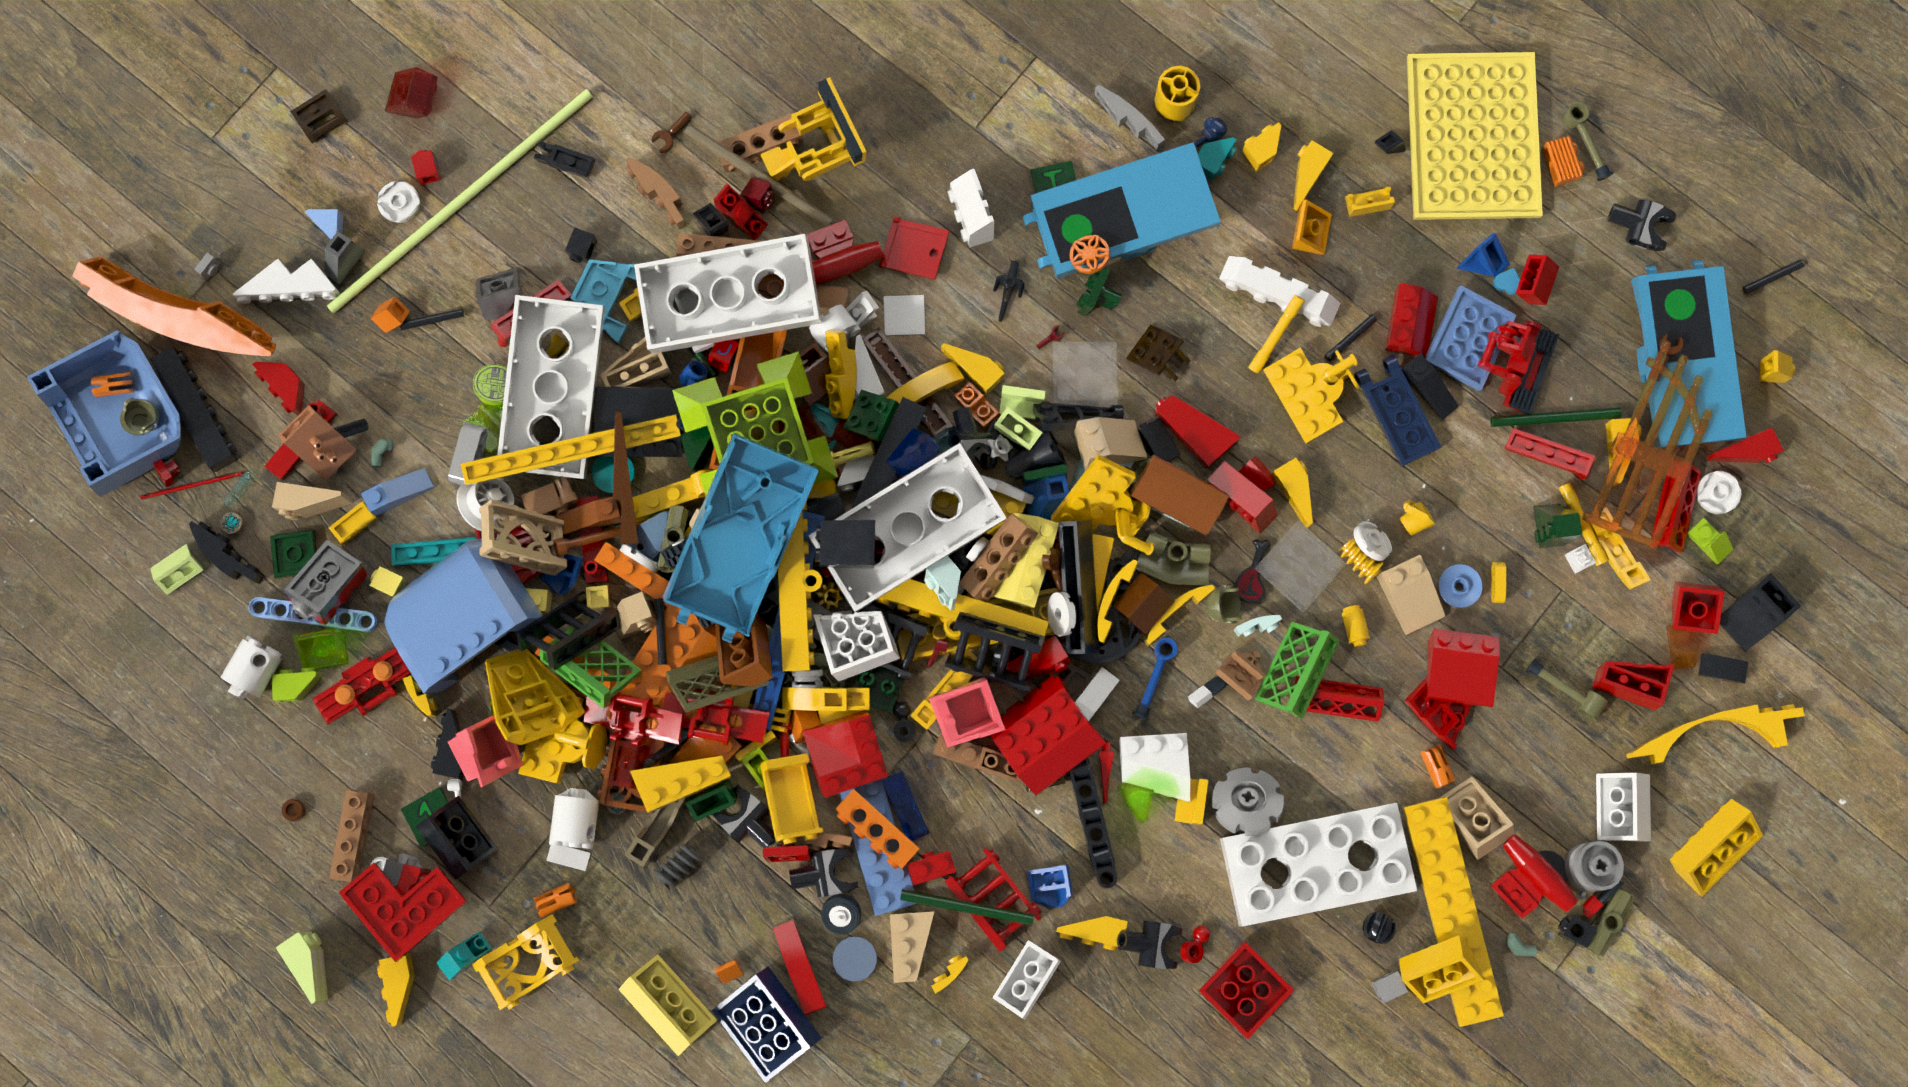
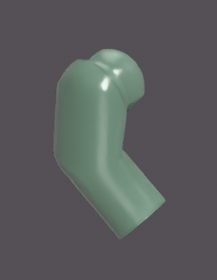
[371,438,394,468]
[1506,933,1537,956]

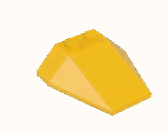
[485,649,585,745]

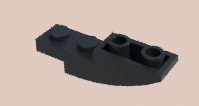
[189,521,264,584]

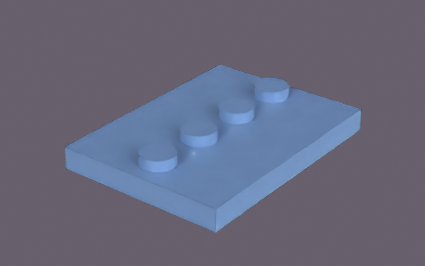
[1425,285,1516,391]

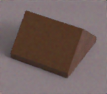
[1113,573,1175,634]

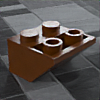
[799,342,832,408]

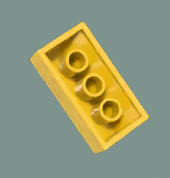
[1670,799,1763,897]

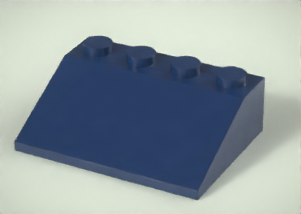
[712,966,822,1083]

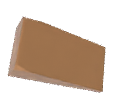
[816,285,850,309]

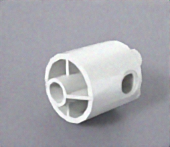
[220,636,282,699]
[549,788,599,849]

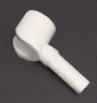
[447,779,462,799]

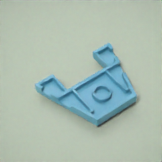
[571,260,637,344]

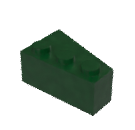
[1533,503,1582,548]

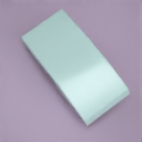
[1234,615,1282,637]

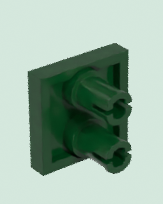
[1077,267,1122,316]
[843,389,899,443]
[854,666,905,714]

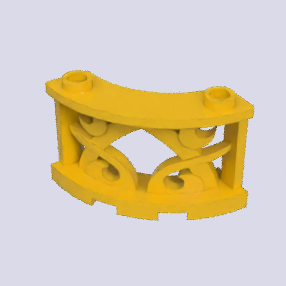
[472,914,579,1010]

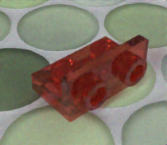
[608,741,650,790]

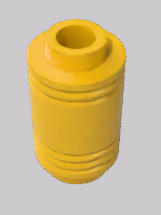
[1342,605,1370,647]

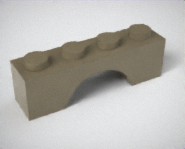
[624,795,691,868]

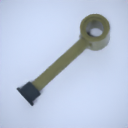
[1562,102,1614,181]
[1526,658,1608,721]

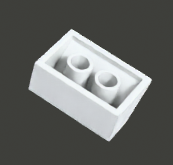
[1596,773,1651,842]
[993,940,1061,1020]

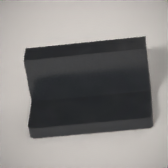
[1137,418,1180,462]

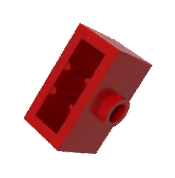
[1516,255,1560,305]
[907,850,956,886]

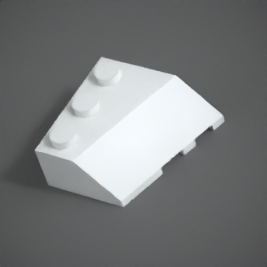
[1119,733,1190,802]

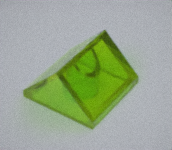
[292,628,349,670]
[1117,782,1154,825]

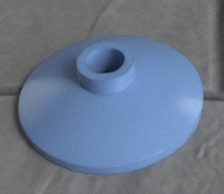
[1438,564,1482,608]

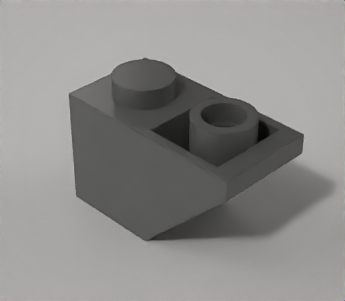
[324,231,365,285]

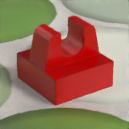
[153,459,181,488]

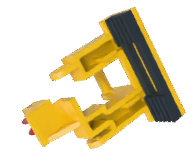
[760,77,866,181]

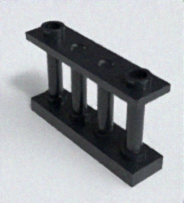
[516,591,621,670]
[846,601,934,679]
[944,612,1045,691]

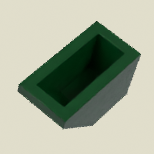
[686,779,738,822]

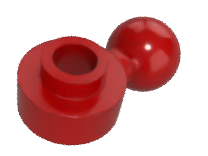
[1180,925,1210,963]

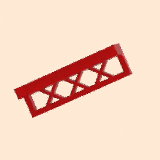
[1650,462,1702,553]
[1295,676,1384,722]

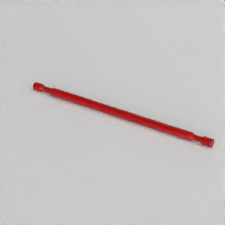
[140,471,243,500]

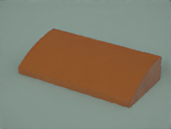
[1131,455,1229,535]

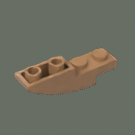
[625,157,686,230]
[933,733,1020,782]

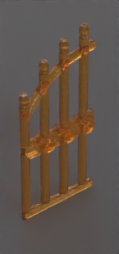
[1582,340,1713,550]

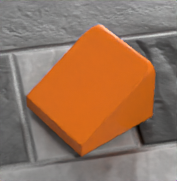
[715,960,743,984]

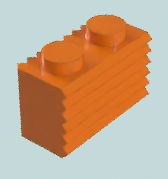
[1542,136,1585,187]

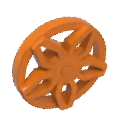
[1070,235,1110,274]

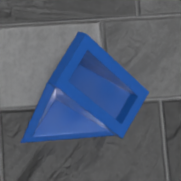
[1457,232,1510,278]

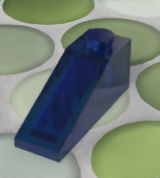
[882,771,929,841]

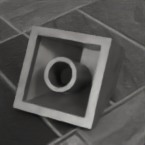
[476,268,520,321]

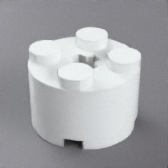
[809,304,861,354]

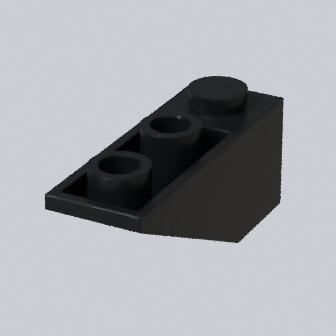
[431,708,464,780]

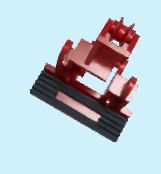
[1477,320,1560,414]

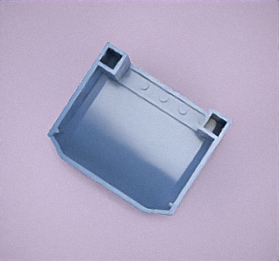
[27,331,181,497]
[384,538,543,694]

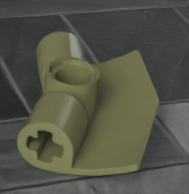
[1136,531,1210,586]

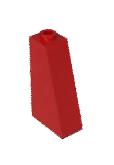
[1154,395,1240,470]

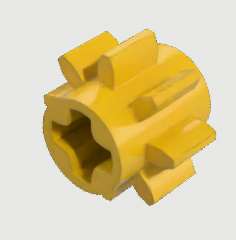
[815,582,843,610]

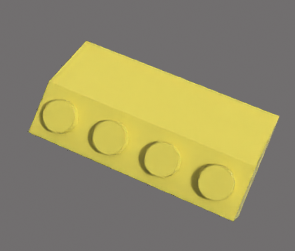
[993,513,1059,609]
[619,954,717,1056]

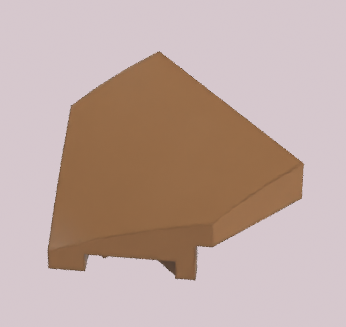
[1215,651,1266,701]

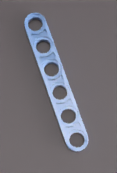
[248,597,378,632]

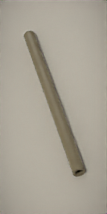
[684,124,833,227]

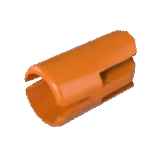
[91,372,134,397]
[1420,745,1456,788]
[533,883,578,918]

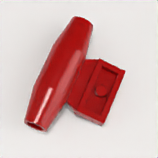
[806,219,884,284]
[1491,834,1578,919]

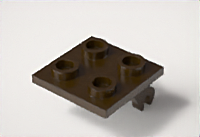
[1126,324,1191,382]

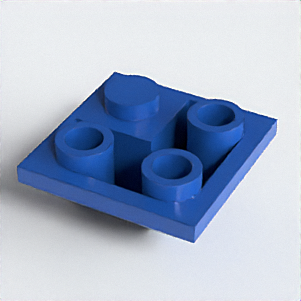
[1022,475,1069,521]

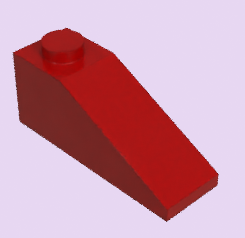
[1707,427,1784,464]
[1006,635,1072,676]

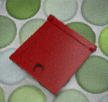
[879,217,950,280]

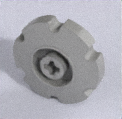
[1212,768,1284,836]

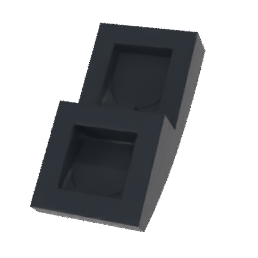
[1698,653,1748,684]

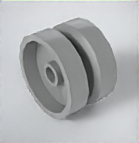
[1564,841,1624,892]

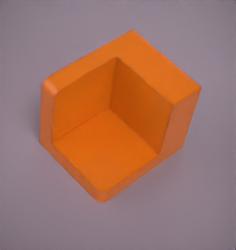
[370,296,410,333]
[789,710,821,744]

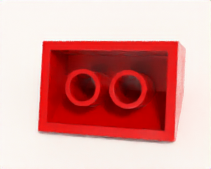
[1385,282,1438,357]

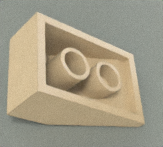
[1073,417,1147,471]
[272,482,353,520]
[1377,555,1445,635]
[1439,777,1514,860]

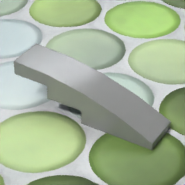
[1094,85,1165,151]

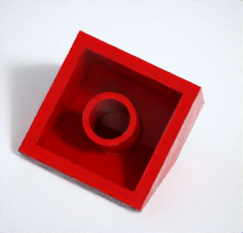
[1672,581,1725,634]

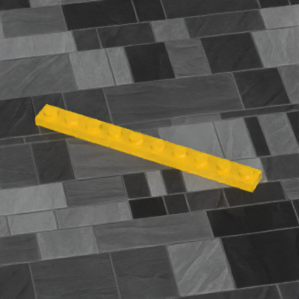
[460,415,681,485]

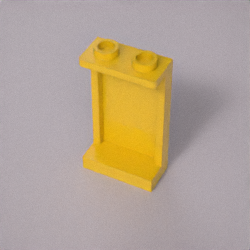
[760,753,824,845]

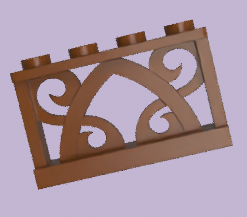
[597,728,667,814]

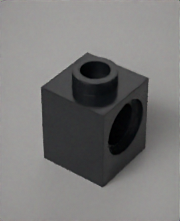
[565,227,598,264]
[1558,915,1597,948]

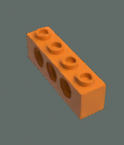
[836,789,920,869]

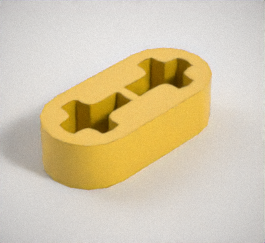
[1491,562,1506,603]

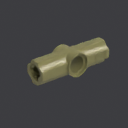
[657,505,689,573]
[1587,889,1635,957]

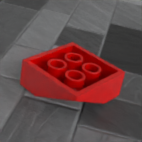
[802,710,888,798]
[1198,942,1294,1039]

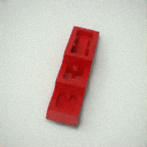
[773,920,826,1015]

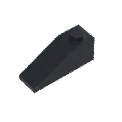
[1402,353,1459,420]

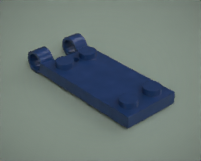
[1354,355,1441,467]

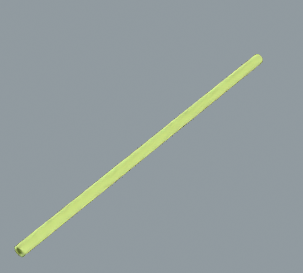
[327,89,593,314]

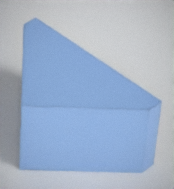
[305,209,343,239]
[636,511,669,558]

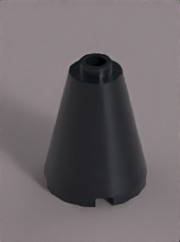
[1004,431,1067,480]

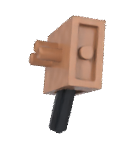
[278,405,369,480]

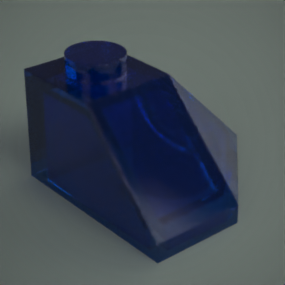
[886,428,940,476]

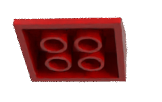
[1426,628,1500,707]

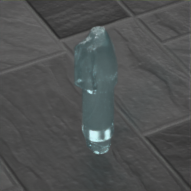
[223,472,251,507]

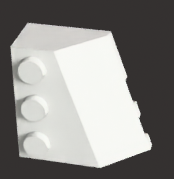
[947,169,994,248]
[814,611,900,681]

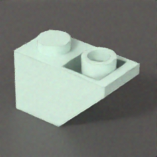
[925,556,961,611]

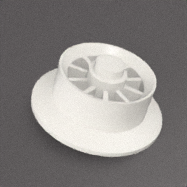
[456,478,514,531]

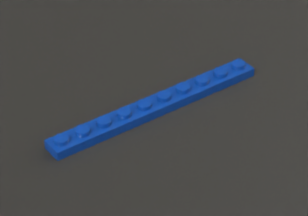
[753,511,825,730]

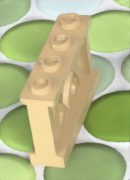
[479,500,567,576]

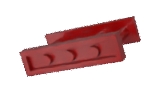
[945,848,1042,952]

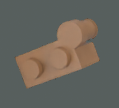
[521,477,578,516]

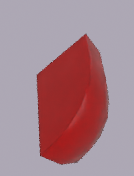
[1238,455,1275,490]

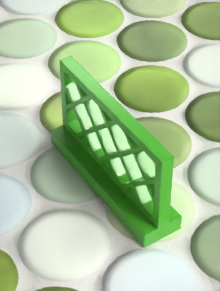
[1255,622,1340,719]
[540,627,642,709]

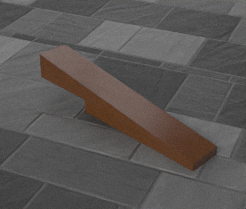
[862,327,955,444]
[613,410,638,544]

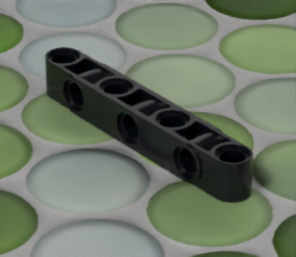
[1068,758,1117,888]

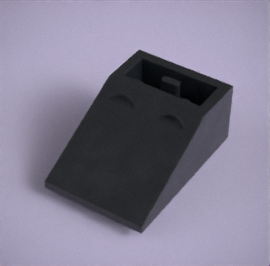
[1720,573,1801,652]

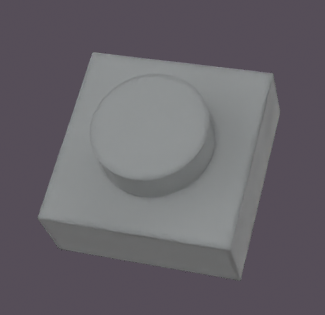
[194,253,220,280]

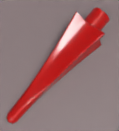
[1098,742,1115,803]

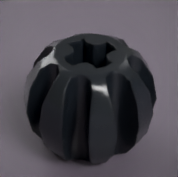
[1362,912,1396,944]

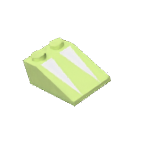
[276,932,328,1004]

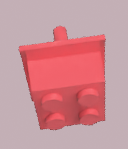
[929,677,1005,747]
[448,715,523,787]

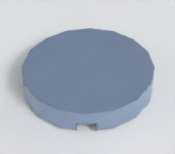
[833,937,877,981]

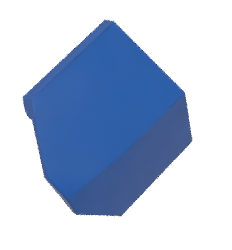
[540,551,583,595]
[1027,865,1073,908]

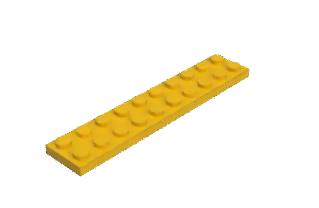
[1402,797,1504,1027]

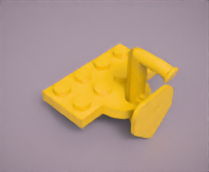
[1263,348,1360,444]
[1051,455,1154,555]
[518,697,608,784]

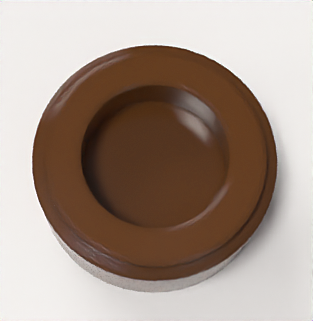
[282,799,306,821]

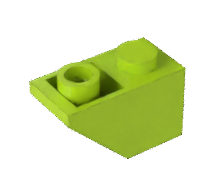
[272,668,322,703]

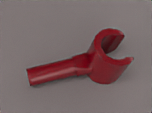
[1036,325,1065,349]
[926,639,949,667]

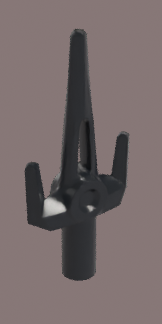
[993,261,1025,322]

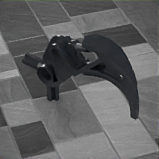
[1061,546,1143,665]

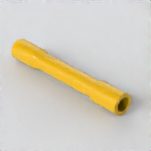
[1248,294,1305,374]
[1559,482,1609,566]

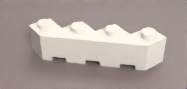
[1219,256,1341,327]

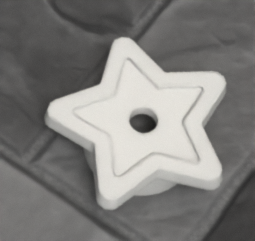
[987,434,1013,461]

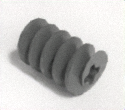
[653,843,703,890]

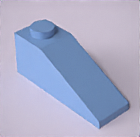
[361,468,435,517]

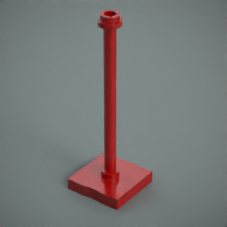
[763,722,811,863]

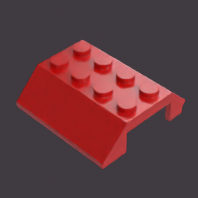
[991,675,1107,796]

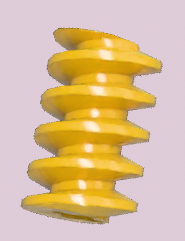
[1337,537,1383,584]

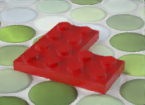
[339,863,467,962]

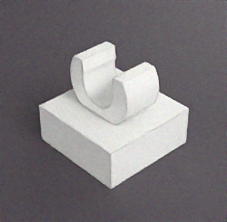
[1565,544,1596,574]

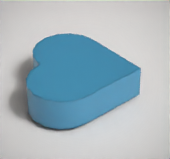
[1493,268,1520,295]

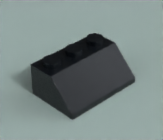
[416,795,498,880]

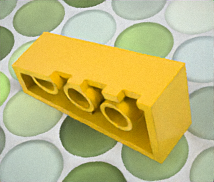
[630,756,731,814]

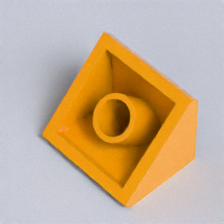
[1292,200,1332,255]

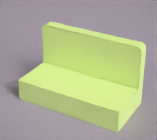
[999,385,1046,420]
[150,544,203,595]

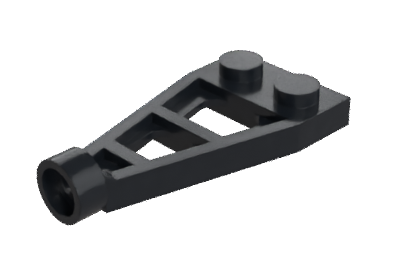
[1033,402,1124,432]

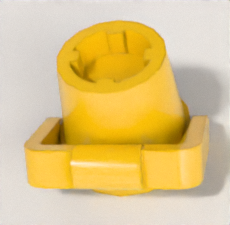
[1400,499,1436,536]

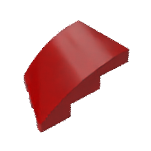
[1404,677,1471,750]

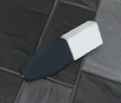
[1188,676,1228,708]

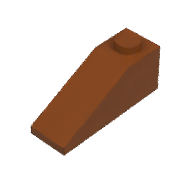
[556,497,621,536]

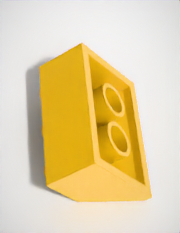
[1399,935,1484,1004]

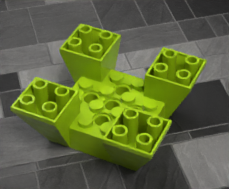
[672,352,838,495]

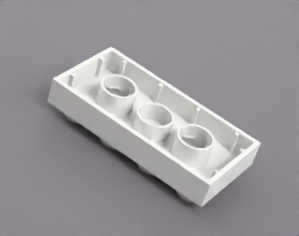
[634,234,822,354]
[498,295,605,479]
[809,443,1006,612]
[1220,803,1417,927]

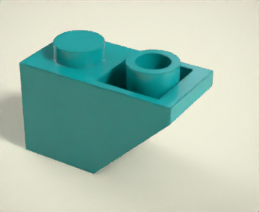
[1198,137,1237,181]
[437,931,493,981]

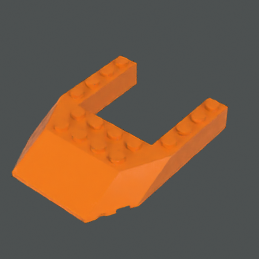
[535,542,724,728]

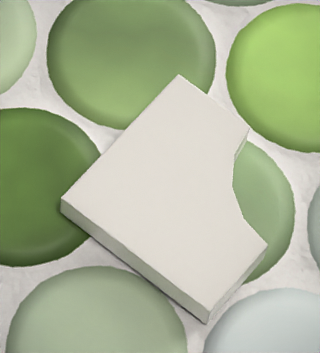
[981,475,1034,504]

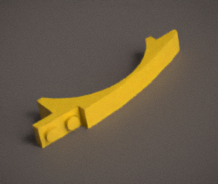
[1626,704,1805,764]

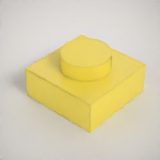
[586,585,610,609]

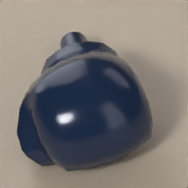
[1194,117,1227,147]

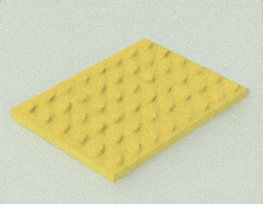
[1407,52,1543,220]

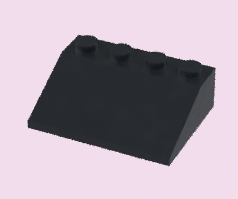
[594,387,684,457]

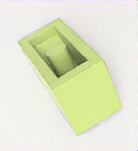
[994,407,1043,450]

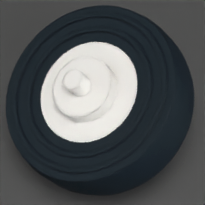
[821,894,861,935]

